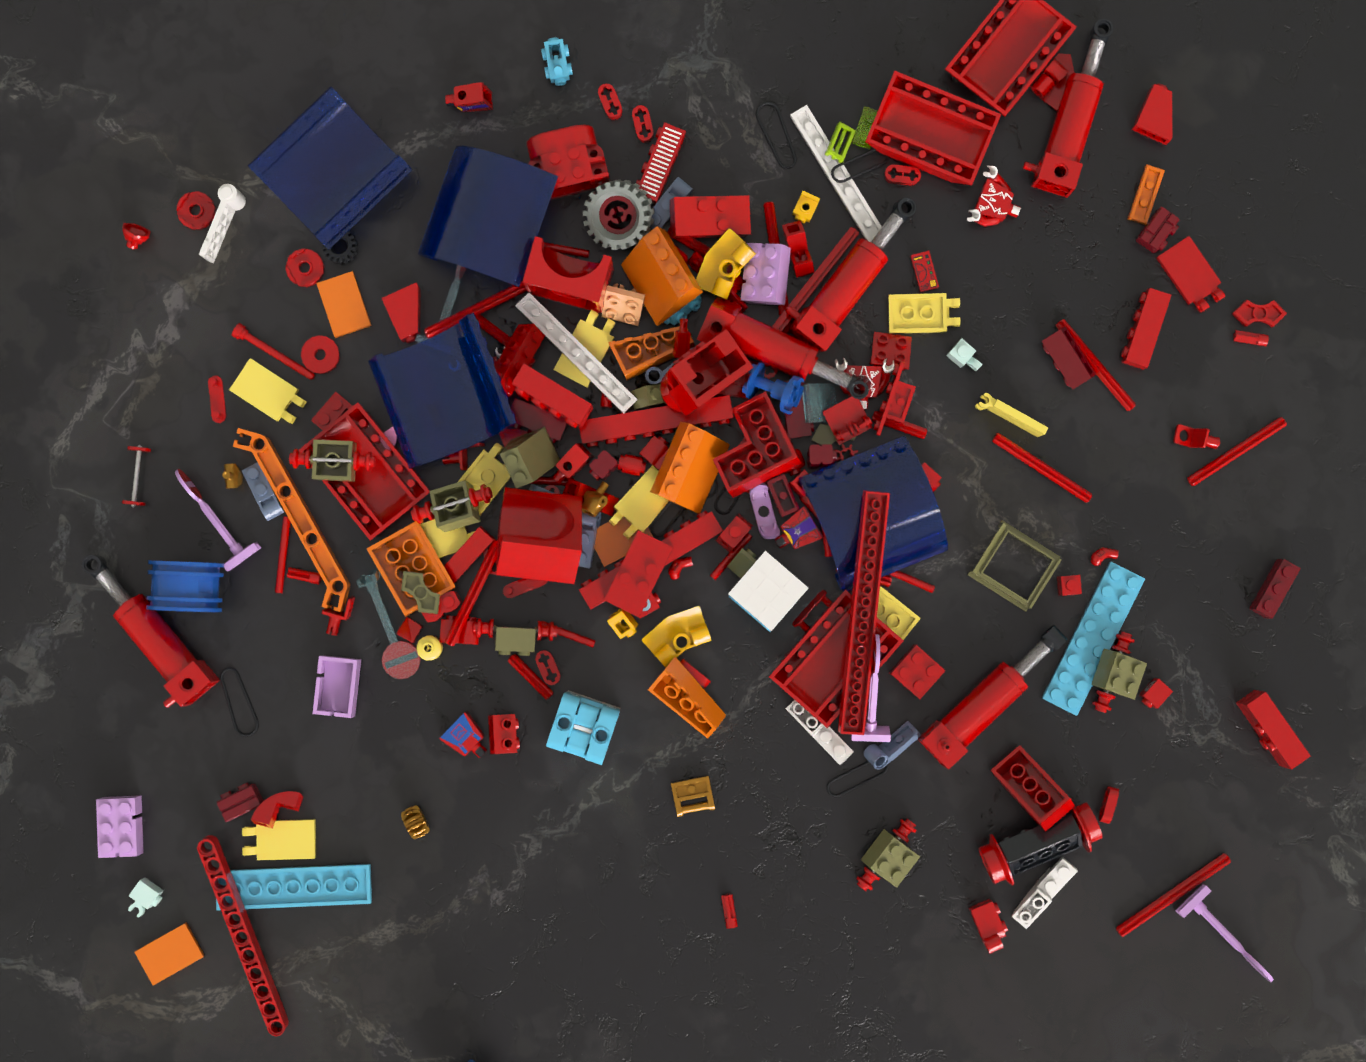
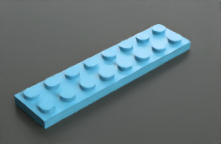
[1042,562,1145,716]
[216,864,372,910]

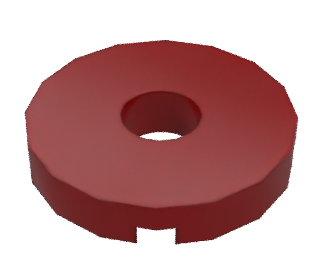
[176,191,216,230]
[285,248,325,287]
[301,335,340,374]

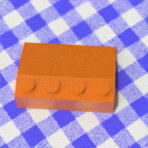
[621,226,703,326]
[650,421,730,514]
[366,521,455,617]

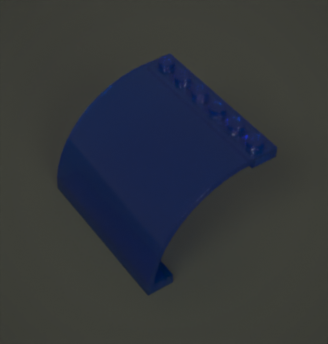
[248,87,412,250]
[418,146,558,287]
[368,313,516,469]
[799,436,948,592]

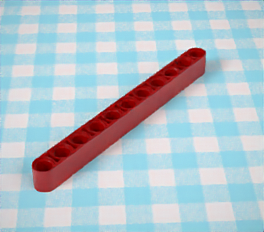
[197,835,289,1036]

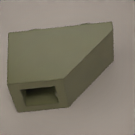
[630,384,666,410]
[727,548,757,579]

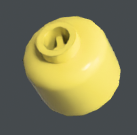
[417,635,443,660]

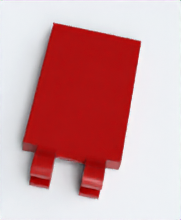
[1156,236,1225,313]

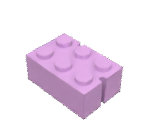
[741,243,791,305]
[313,655,361,718]
[96,795,143,858]

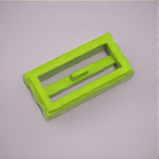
[824,122,856,163]

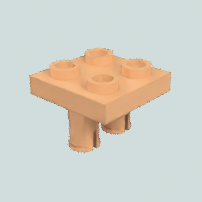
[601,283,645,326]

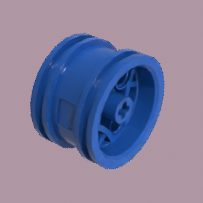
[146,560,224,612]

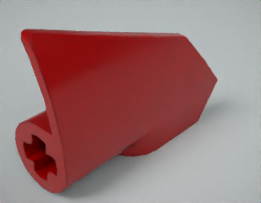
[1031,53,1075,111]

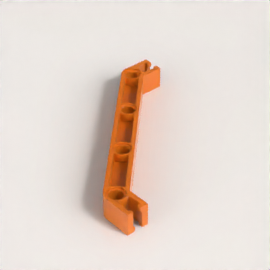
[233,428,350,612]

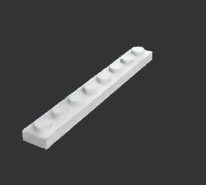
[790,105,882,242]
[515,293,637,414]

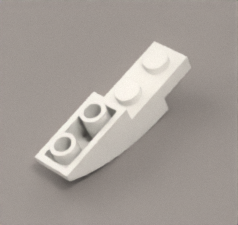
[785,700,854,765]
[1012,856,1078,929]

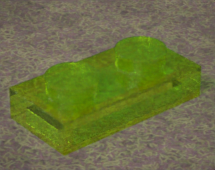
[852,106,878,149]

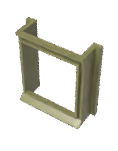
[967,520,1062,612]

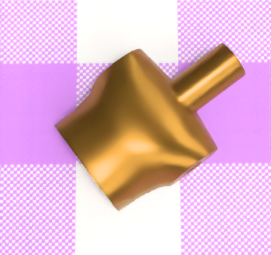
[222,464,243,489]
[582,481,609,517]

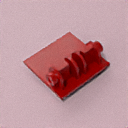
[870,332,912,371]
[822,396,873,445]

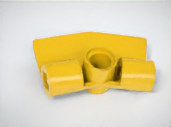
[696,229,756,299]
[642,606,711,668]

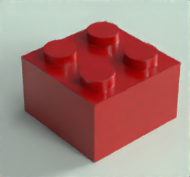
[889,644,946,699]

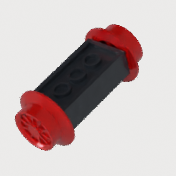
[978,802,1103,885]

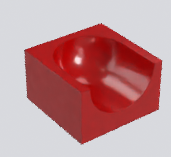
[523,236,614,314]
[496,487,582,584]

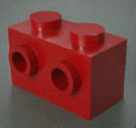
[488,714,520,754]

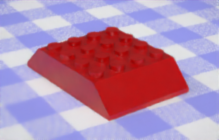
[945,0,1077,117]
[865,71,1001,186]
[299,402,430,541]
[769,589,904,728]

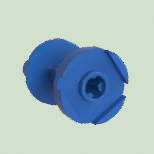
[742,362,804,415]

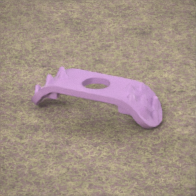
[749,483,780,539]

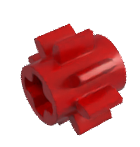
[836,444,858,467]

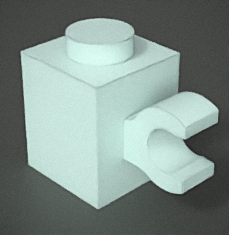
[946,339,982,371]
[128,877,164,917]

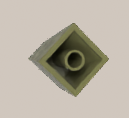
[500,427,560,488]

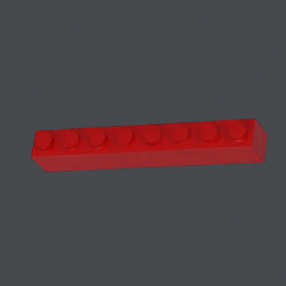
[579,395,734,448]
[579,510,723,610]

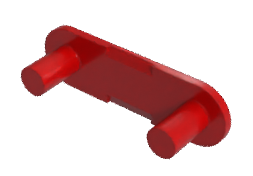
[208,376,226,423]
[503,578,548,598]
[792,590,832,631]

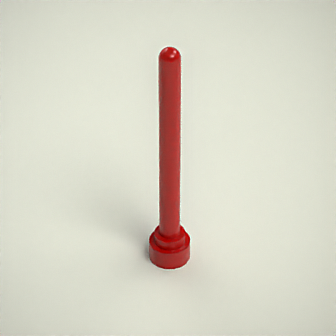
[232,323,315,380]

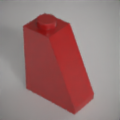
[1132,84,1173,145]
[381,283,421,343]

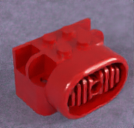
[526,124,610,203]
[660,329,754,416]

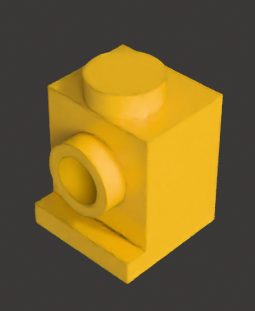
[792,191,820,223]
[607,608,638,639]

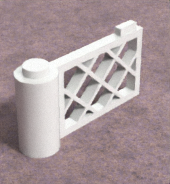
[199,184,246,263]

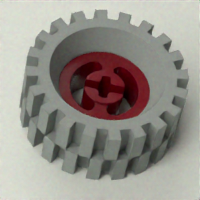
[583,180,655,250]

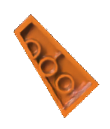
[608,326,695,381]
[648,657,726,739]

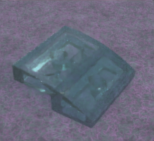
[802,383,837,423]

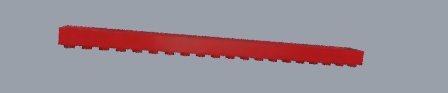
[838,490,890,735]

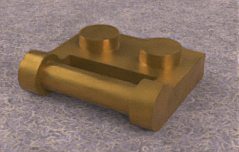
[671,775,715,817]

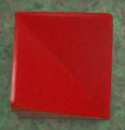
[396,617,424,643]

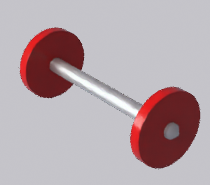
[122,444,151,508]

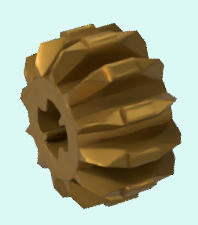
[401,805,430,839]

